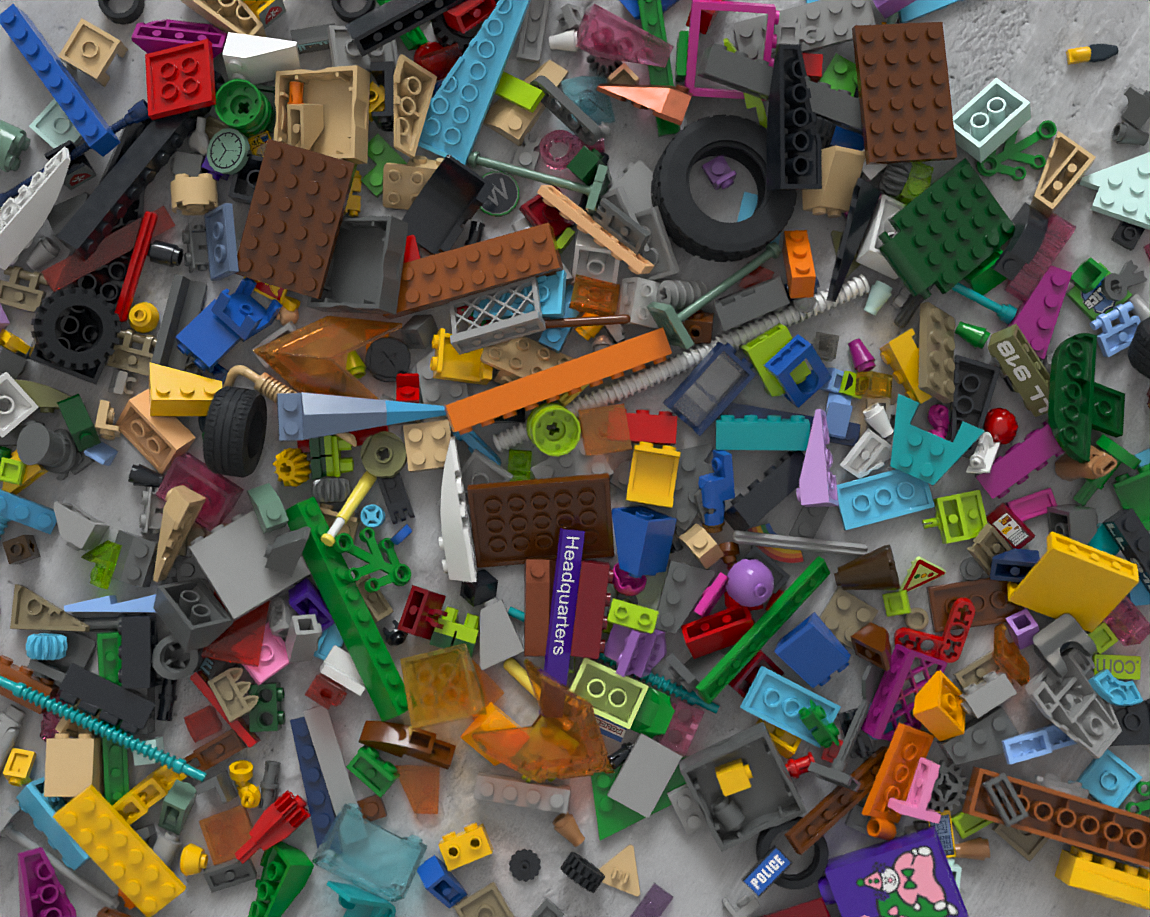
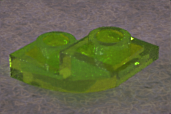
[507,449,532,481]

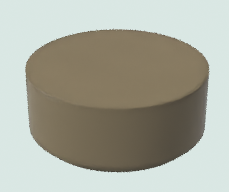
[904,607,929,631]

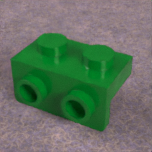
[346,745,400,798]

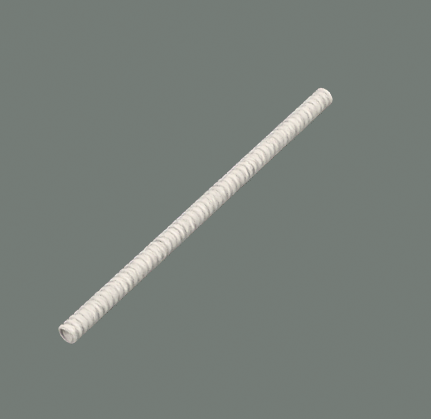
[492,274,870,453]

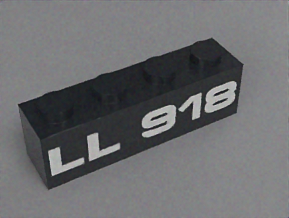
[1102,509,1150,594]

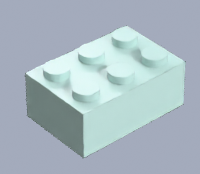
[953,78,1031,163]

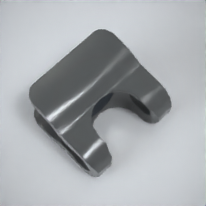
[1033,613,1097,678]

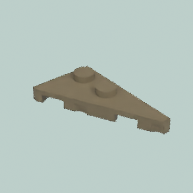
[10,584,90,632]

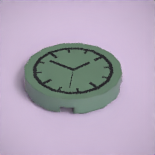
[207,128,250,175]

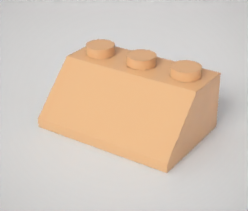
[115,389,196,474]

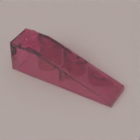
[575,4,674,68]

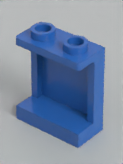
[176,299,245,373]

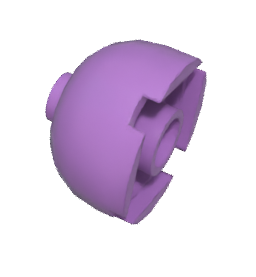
[726,559,774,607]

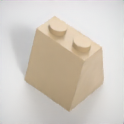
[802,145,865,218]
[44,733,104,797]

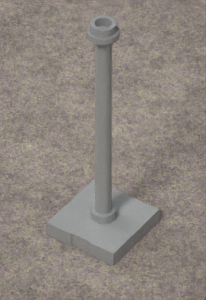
[0,800,122,910]

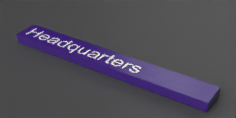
[539,529,585,717]

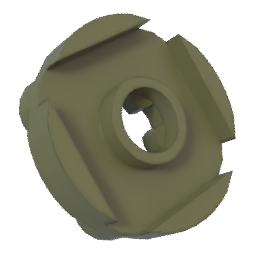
[360,431,407,478]

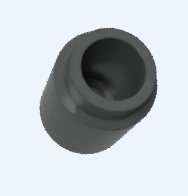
[711,795,745,831]

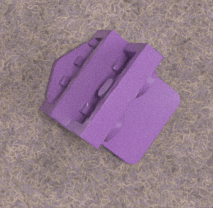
[604,624,667,678]

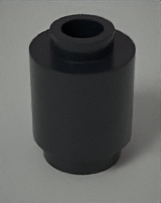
[147,240,183,267]

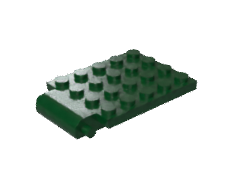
[878,158,1015,300]

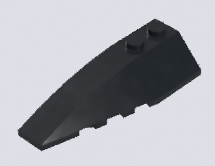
[766,44,822,191]

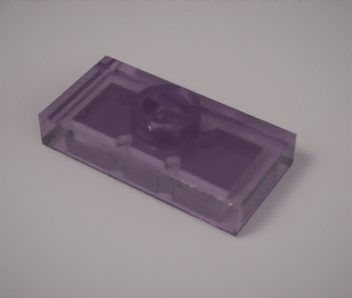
[630,882,673,917]

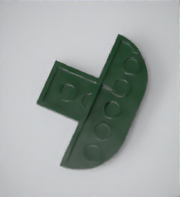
[1048,333,1125,464]

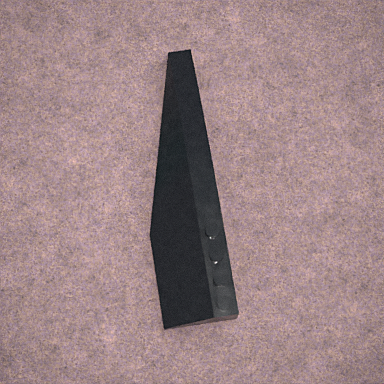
[26,118,152,385]

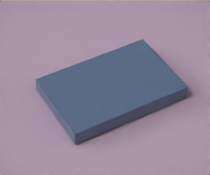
[204,203,239,281]

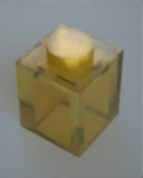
[855,371,893,399]

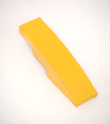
[112,765,187,825]

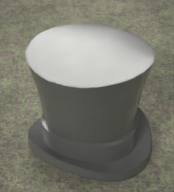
[17,423,76,473]
[152,634,206,680]

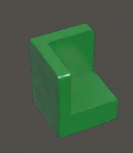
[1070,257,1108,294]

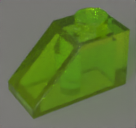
[896,162,934,205]

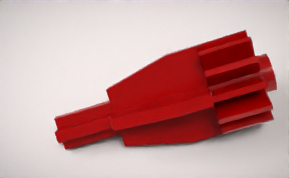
[234,790,311,864]

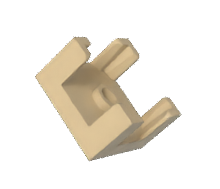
[58,18,128,87]

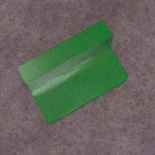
[963,248,1008,295]

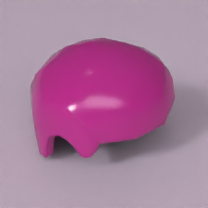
[612,563,647,596]

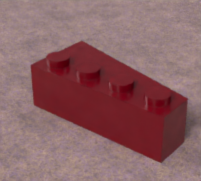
[570,559,614,659]

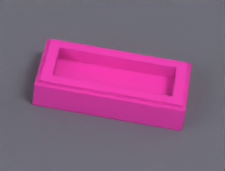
[1006,488,1057,522]

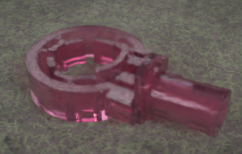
[540,130,605,170]

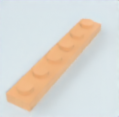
[537,185,654,275]

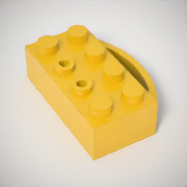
[1054,846,1150,910]

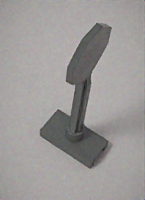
[808,663,885,792]

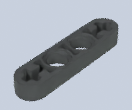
[530,75,602,146]

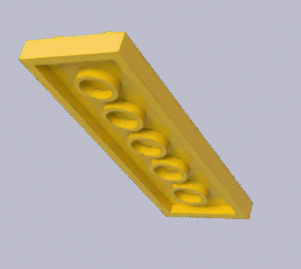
[53,784,186,917]

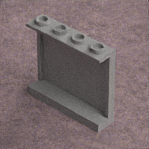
[188,507,312,622]

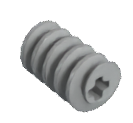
[656,280,708,309]

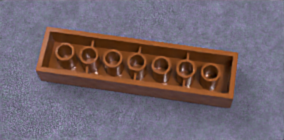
[383,223,563,320]
[962,766,1150,868]

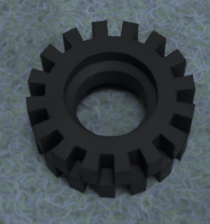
[560,852,605,893]

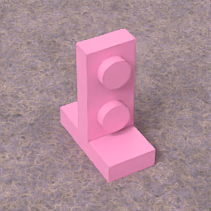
[888,757,941,824]

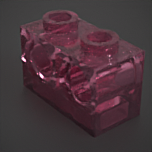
[1103,595,1150,646]
[657,699,705,755]

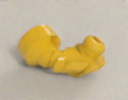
[229,760,261,808]

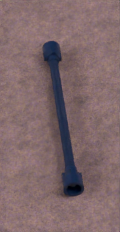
[0,99,150,208]

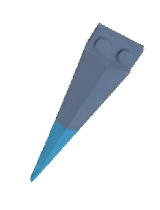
[277,392,446,441]

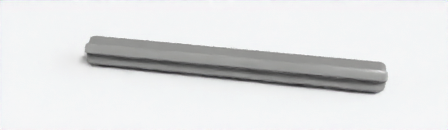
[733,530,868,557]

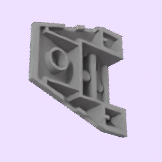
[1025,648,1122,759]

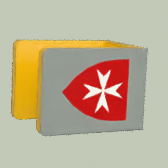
[242,0,286,29]

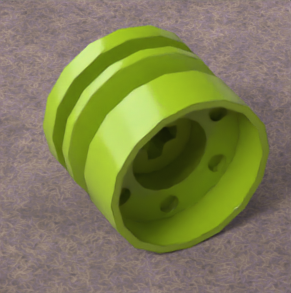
[526,402,581,456]

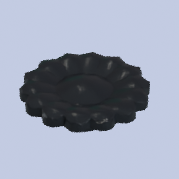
[509,849,541,882]

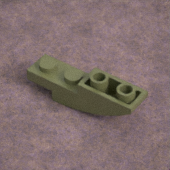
[14,379,71,413]

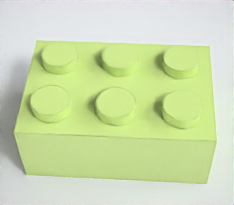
[565,657,649,730]

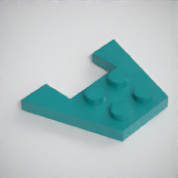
[890,394,985,485]

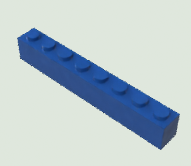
[0,4,121,157]

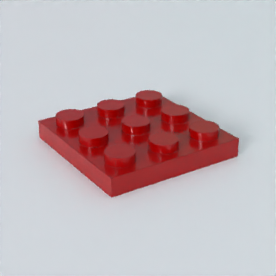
[145,39,216,120]

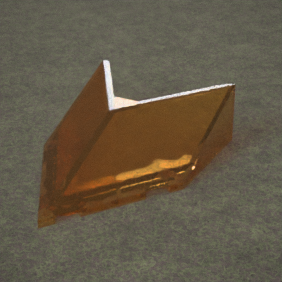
[252,316,403,400]
[471,659,614,783]

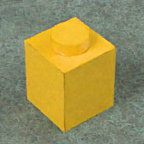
[715,758,753,797]

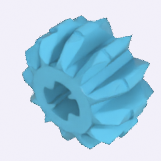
[26,633,68,660]

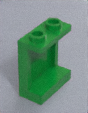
[1111,463,1150,531]

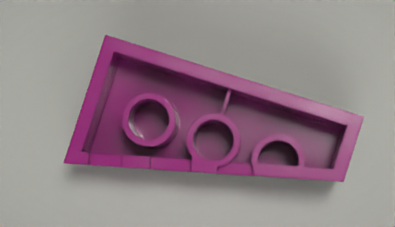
[1006,265,1072,361]
[975,419,1064,499]

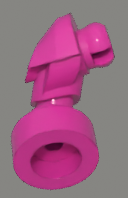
[927,404,950,439]

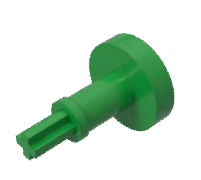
[1073,433,1141,506]

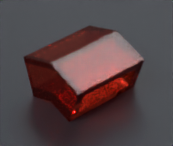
[738,261,774,289]
[184,705,223,743]

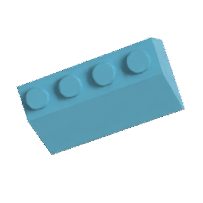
[16,777,91,871]

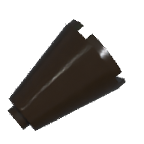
[834,544,901,590]

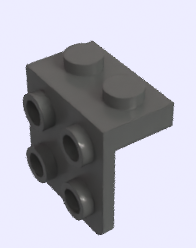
[27,631,96,686]
[666,650,724,699]

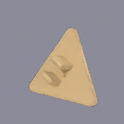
[599,844,640,896]

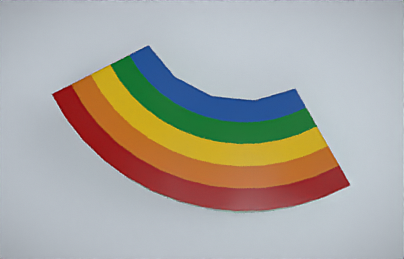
[747,523,804,563]

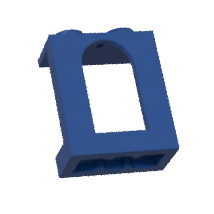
[764,334,832,408]

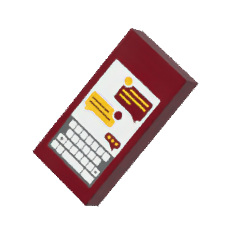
[986,502,1035,549]

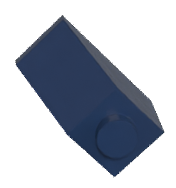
[990,548,1040,582]

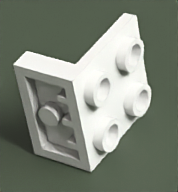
[617,277,661,329]

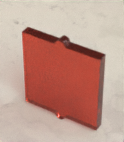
[420,43,463,81]

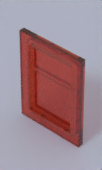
[201,590,270,667]

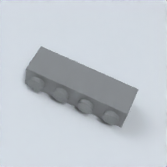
[474,772,570,814]

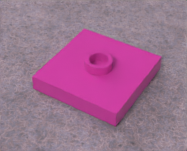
[694,572,729,618]

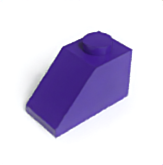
[288,577,335,632]

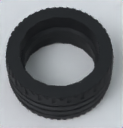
[756,816,829,890]

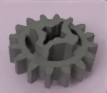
[929,760,968,812]

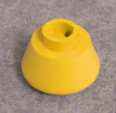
[128,302,159,333]
[180,843,208,876]

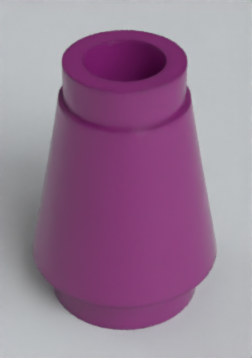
[848,338,876,374]

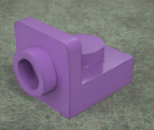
[702,156,737,190]

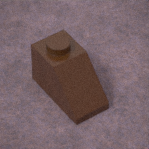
[850,622,892,671]

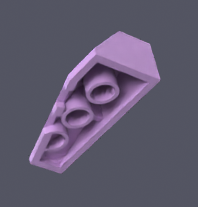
[797,409,839,507]

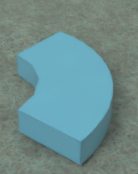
[1088,669,1143,707]

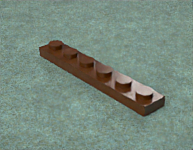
[785,746,888,855]

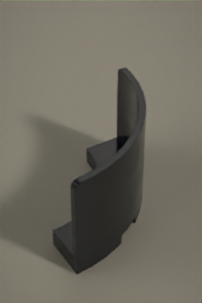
[402,155,494,255]

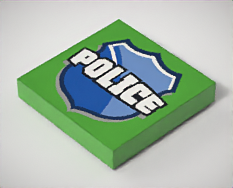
[1066,262,1132,321]

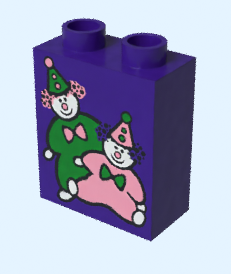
[817,826,969,917]

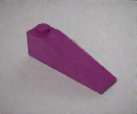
[17,847,77,917]

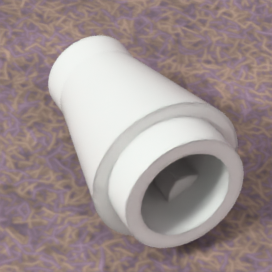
[549,29,583,52]
[863,403,894,438]

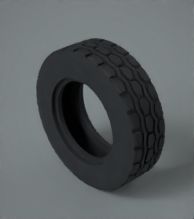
[651,114,797,262]

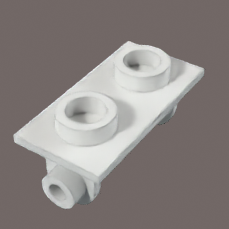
[966,432,1000,474]

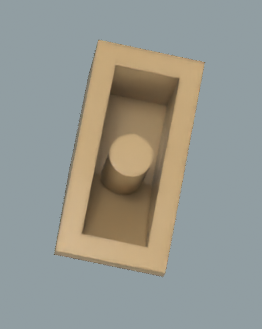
[287,104,324,150]
[679,523,724,570]

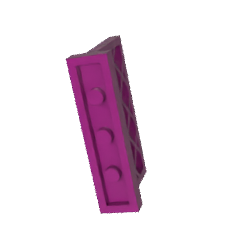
[861,643,948,742]

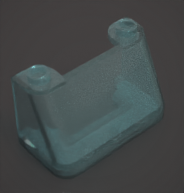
[312,803,428,902]

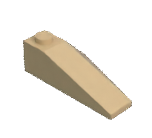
[393,54,437,158]
[483,59,568,146]
[153,485,207,582]

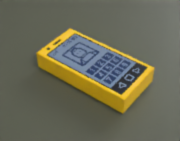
[927,809,956,858]

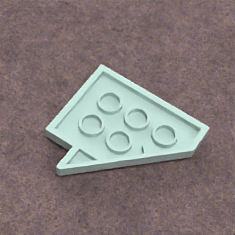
[1079,152,1150,230]

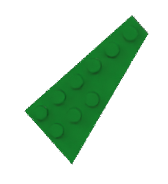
[590,756,688,840]

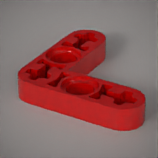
[894,598,975,663]

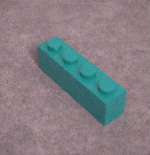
[715,415,810,451]

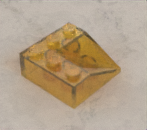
[400,644,487,729]

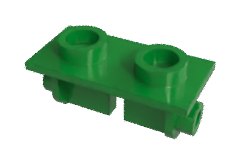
[798,699,840,748]

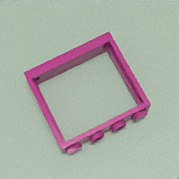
[684,0,779,101]

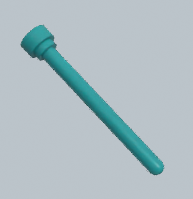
[951,283,1017,324]

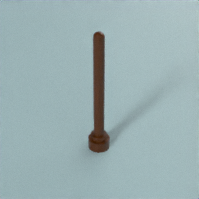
[544,314,631,329]

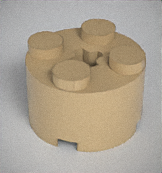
[170,173,219,216]

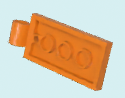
[861,723,935,841]

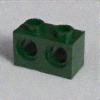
[248,682,285,732]

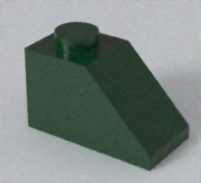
[57,394,101,452]

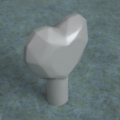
[188,116,209,156]

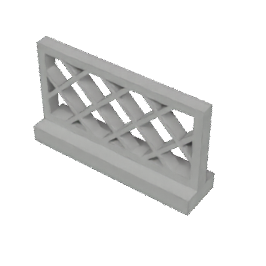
[449,276,546,355]

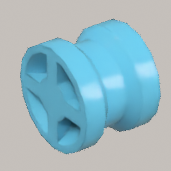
[360,504,386,528]

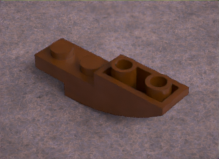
[358,721,456,770]

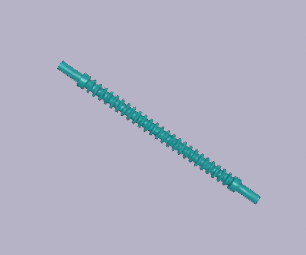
[508,607,720,714]
[0,675,207,782]

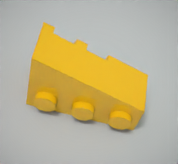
[880,328,933,404]
[149,362,222,416]

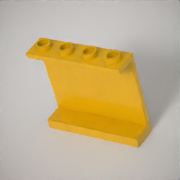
[1007,531,1139,633]

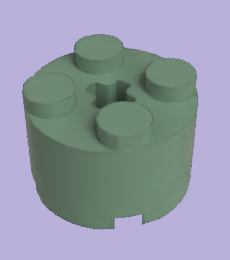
[0,119,30,172]

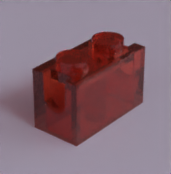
[305,673,348,710]

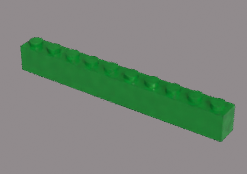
[285,497,415,722]

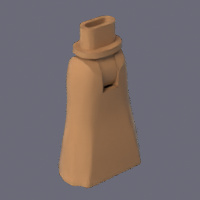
[1055,445,1117,481]

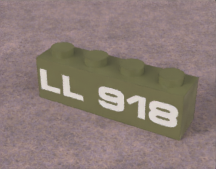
[988,324,1050,418]

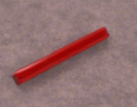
[114,211,158,322]

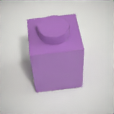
[1006,608,1039,650]

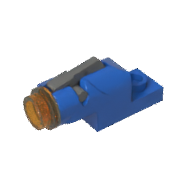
[694,450,735,533]

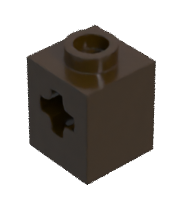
[2,535,41,564]

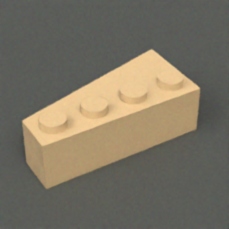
[181,0,266,37]

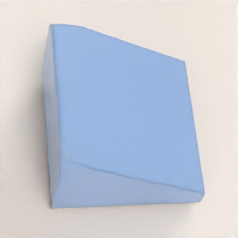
[820,367,844,395]
[84,441,118,466]

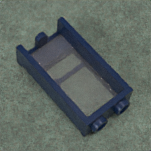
[663,341,756,436]

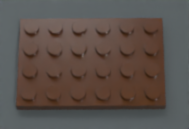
[852,22,957,165]
[235,138,357,299]
[467,473,615,568]

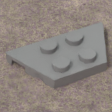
[416,349,469,406]

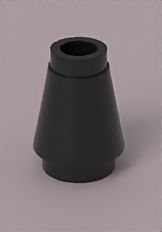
[128,464,165,488]

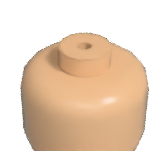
[276,306,299,326]

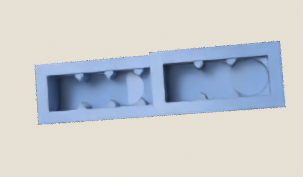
[64,594,156,612]
[1001,724,1077,765]

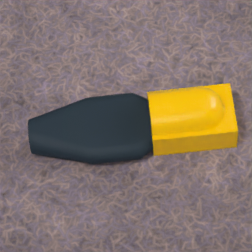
[1066,43,1118,65]

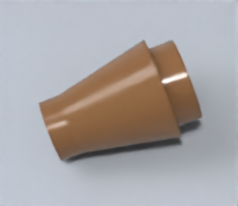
[552,812,585,847]
[955,837,990,861]

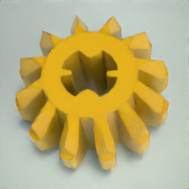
[272,448,312,487]

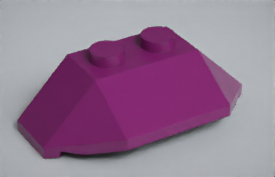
[131,19,227,59]

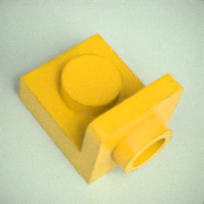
[0,328,31,354]
[3,748,37,787]

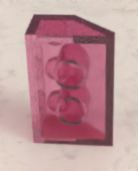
[155,452,244,532]

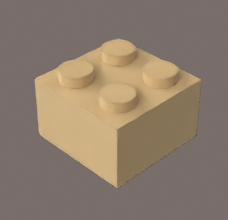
[403,420,453,473]

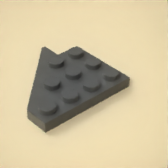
[609,443,714,532]

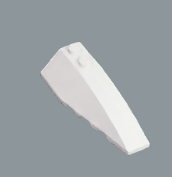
[0,147,70,270]
[439,436,477,582]

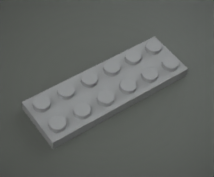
[733,0,876,60]

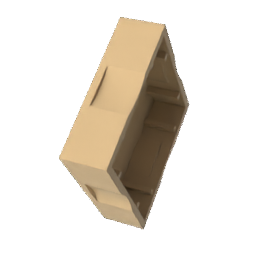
[274,65,370,164]

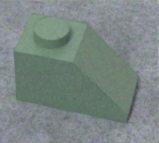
[247,483,289,534]
[158,780,197,835]

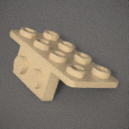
[383,155,444,210]
[480,336,574,395]

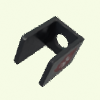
[44,140,97,190]

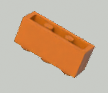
[782,230,816,298]

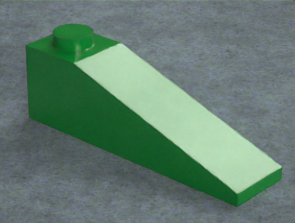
[248,841,314,917]

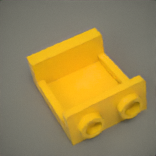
[430,328,493,385]
[625,442,681,508]

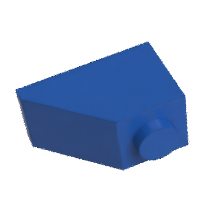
[416,855,468,909]

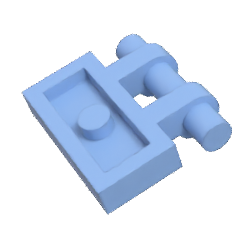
[1090,301,1141,357]

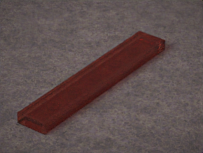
[41,206,176,293]

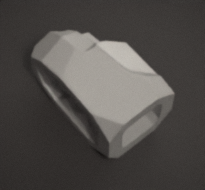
[269,596,298,638]

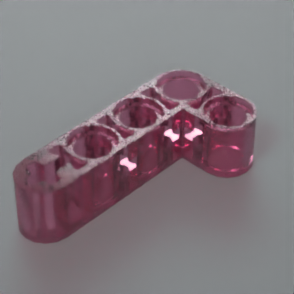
[1004,213,1076,302]

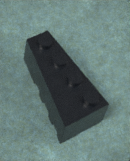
[949,355,1001,459]
[724,450,805,531]

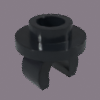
[383,620,408,646]

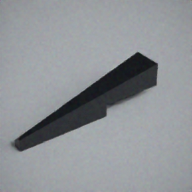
[826,178,881,302]

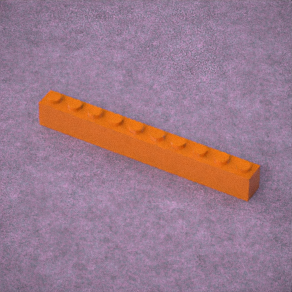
[443,327,672,435]

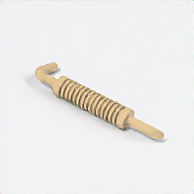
[223,365,357,447]

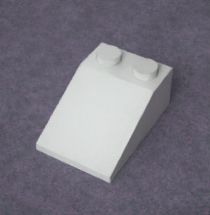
[222,32,301,85]
[856,194,906,280]

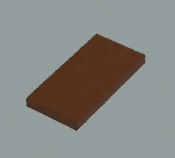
[926,578,1025,633]

